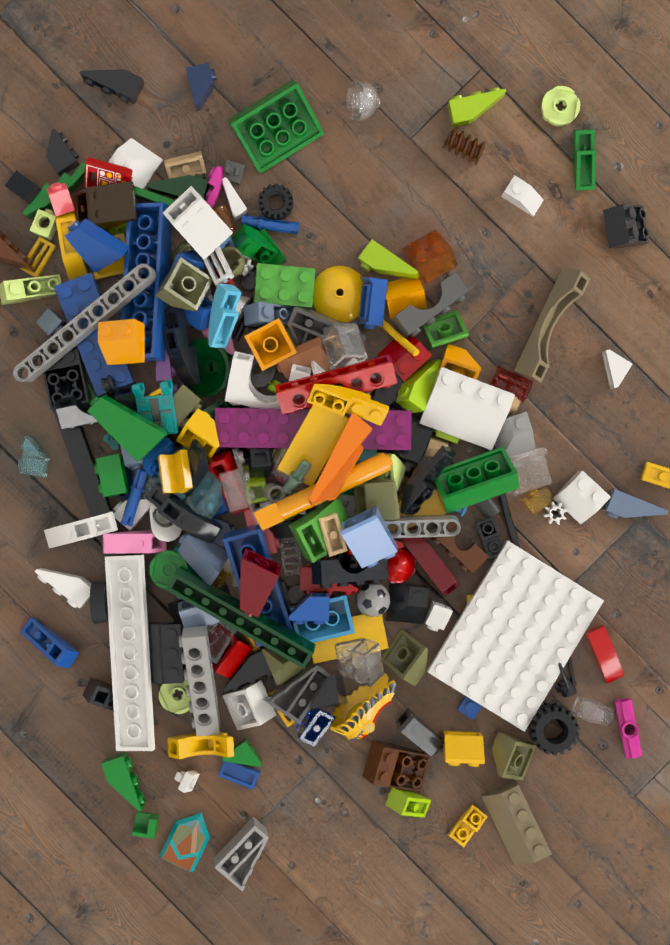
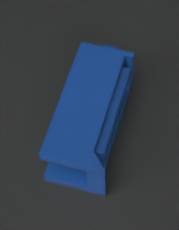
[357,277,388,329]

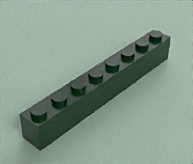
[166,567,316,669]

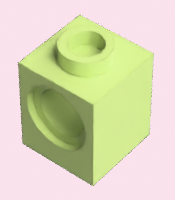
[30,208,57,241]

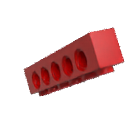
[275,355,397,414]

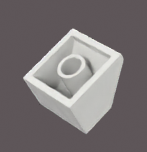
[552,471,611,524]
[222,680,276,730]

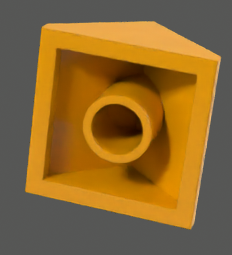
[385,278,427,321]
[244,318,297,371]

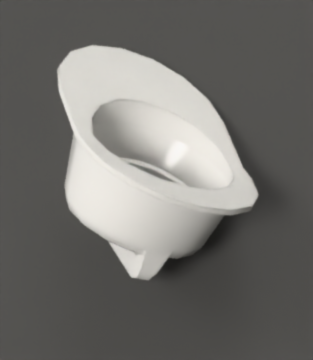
[149,504,182,542]

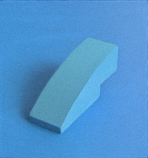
[209,283,242,348]

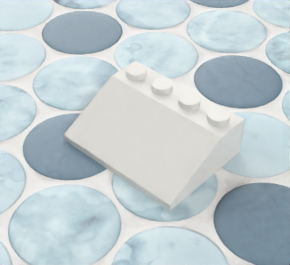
[419,367,515,450]

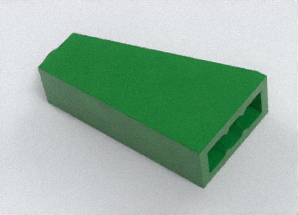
[87,395,169,462]

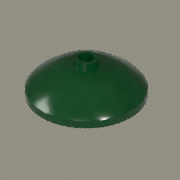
[187,339,231,397]

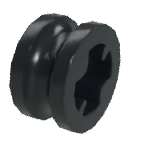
[101,375,117,395]

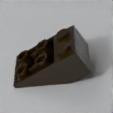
[73,181,137,231]

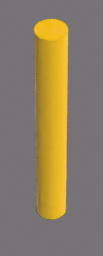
[380,319,419,356]

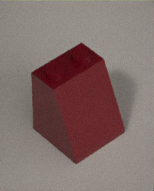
[240,548,281,617]

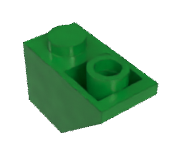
[233,223,278,264]

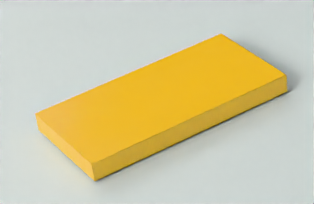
[277,405,349,486]
[312,614,389,664]

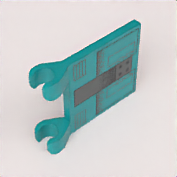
[132,380,179,434]

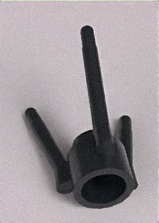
[554,656,577,697]

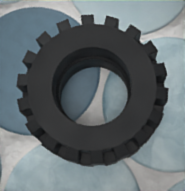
[528,703,580,755]

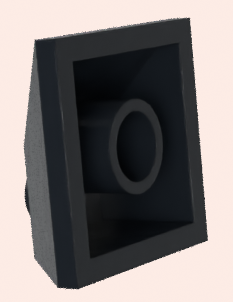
[386,582,429,624]

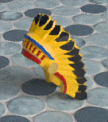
[329,673,397,740]

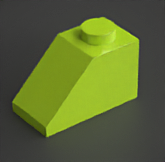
[385,788,431,818]

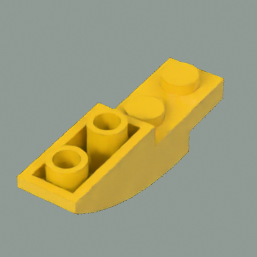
[307,384,389,426]

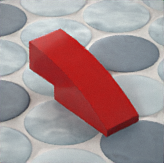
[584,625,624,683]

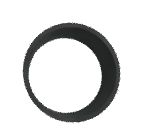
[90,581,108,624]

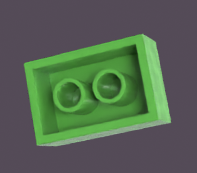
[253,263,315,309]

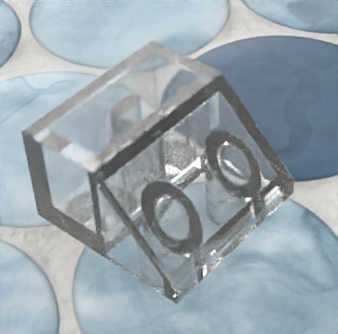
[335,638,384,687]

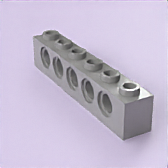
[179,626,221,736]

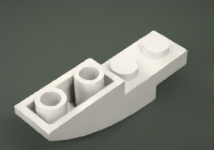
[44,511,118,548]

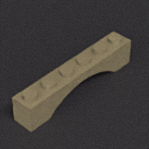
[514,266,590,383]

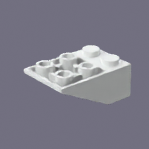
[163,186,233,260]

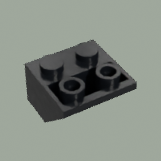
[603,204,649,248]

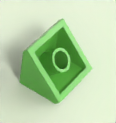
[422,310,469,350]

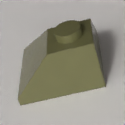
[155,257,213,312]
[380,629,428,686]
[492,732,537,781]

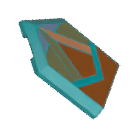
[159,812,210,872]

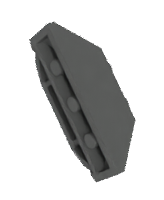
[287,306,367,363]

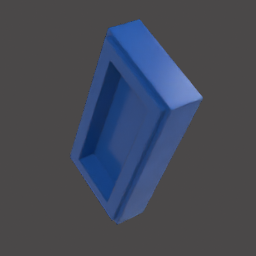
[218,761,260,790]

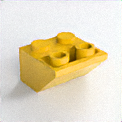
[442,731,485,767]

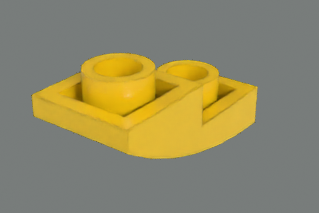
[448,805,488,847]

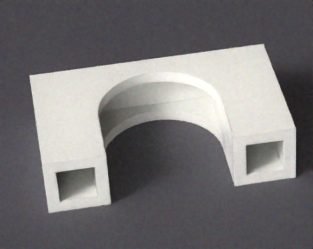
[225,351,312,409]

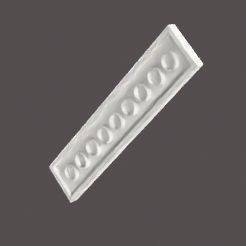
[105,555,155,751]

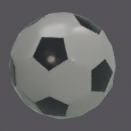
[356,583,390,617]

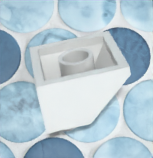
[108,138,163,189]

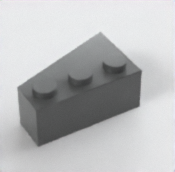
[264,663,330,724]

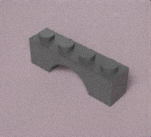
[392,272,469,338]

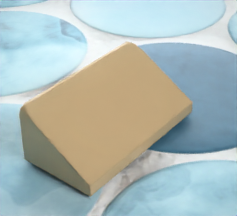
[164,151,207,179]
[318,512,348,557]

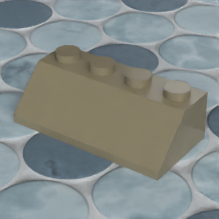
[481,779,552,865]

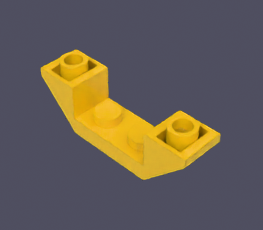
[56,202,88,280]

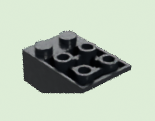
[40,345,89,410]

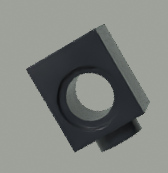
[248,449,272,478]

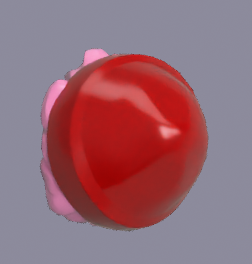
[388,547,416,583]

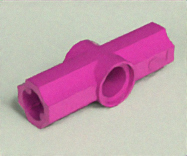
[614,698,642,759]

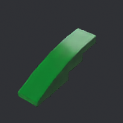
[23,162,85,219]

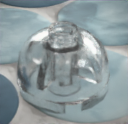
[346,81,380,121]

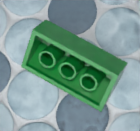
[434,447,520,514]

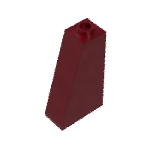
[400,526,460,597]

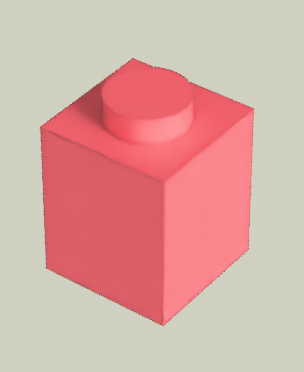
[46,182,75,216]

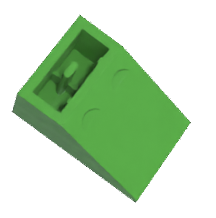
[288,497,349,563]

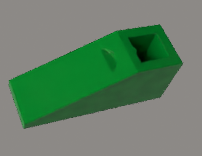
[101,752,146,812]

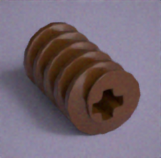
[442,127,485,165]

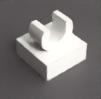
[174,770,200,793]

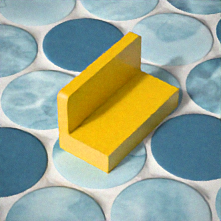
[158,450,193,493]

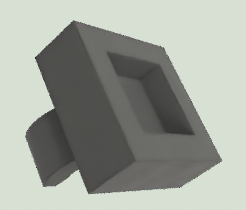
[224,160,245,185]

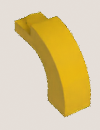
[167,732,234,759]

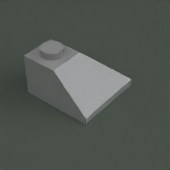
[495,412,535,457]

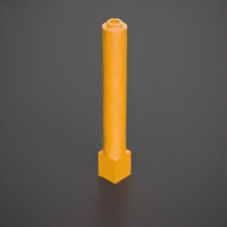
[254,452,393,531]

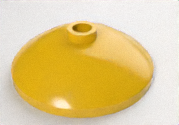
[313,266,364,323]

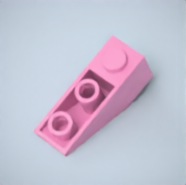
[103,529,166,553]

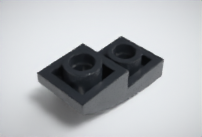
[475,517,504,560]

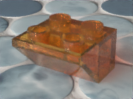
[403,230,458,284]

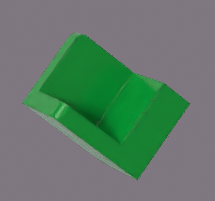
[131,811,159,839]

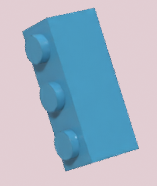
[290,594,355,643]

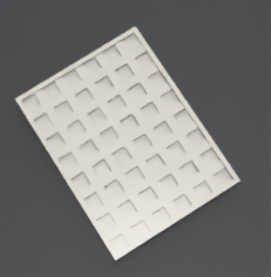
[427,540,604,732]

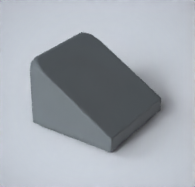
[475,498,500,519]

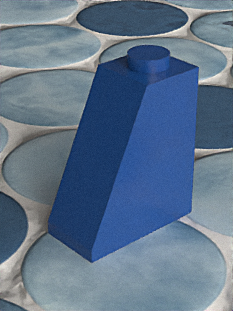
[64,218,129,273]

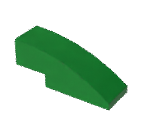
[573,129,596,191]

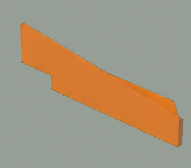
[309,413,372,506]

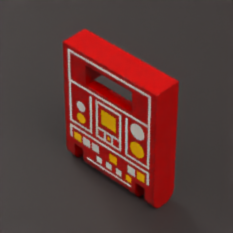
[84,157,133,189]

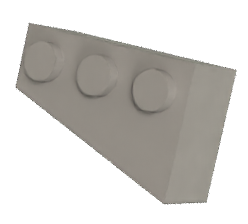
[214,817,269,892]

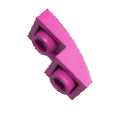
[205,165,224,208]

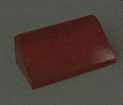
[490,366,533,403]

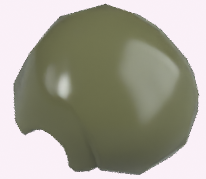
[216,246,245,277]

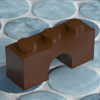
[431,522,489,573]

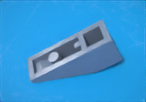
[602,489,668,519]

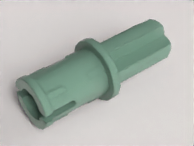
[282,460,311,495]

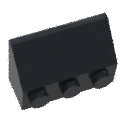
[148,621,185,684]

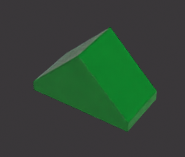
[222,737,262,767]

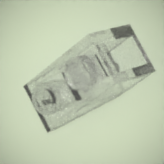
[571,696,615,726]

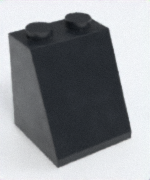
[380,409,434,478]

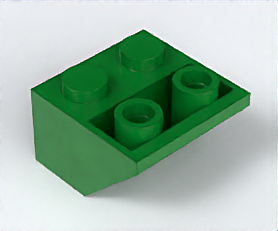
[94,454,130,497]

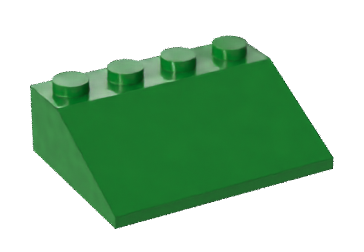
[227,80,325,174]

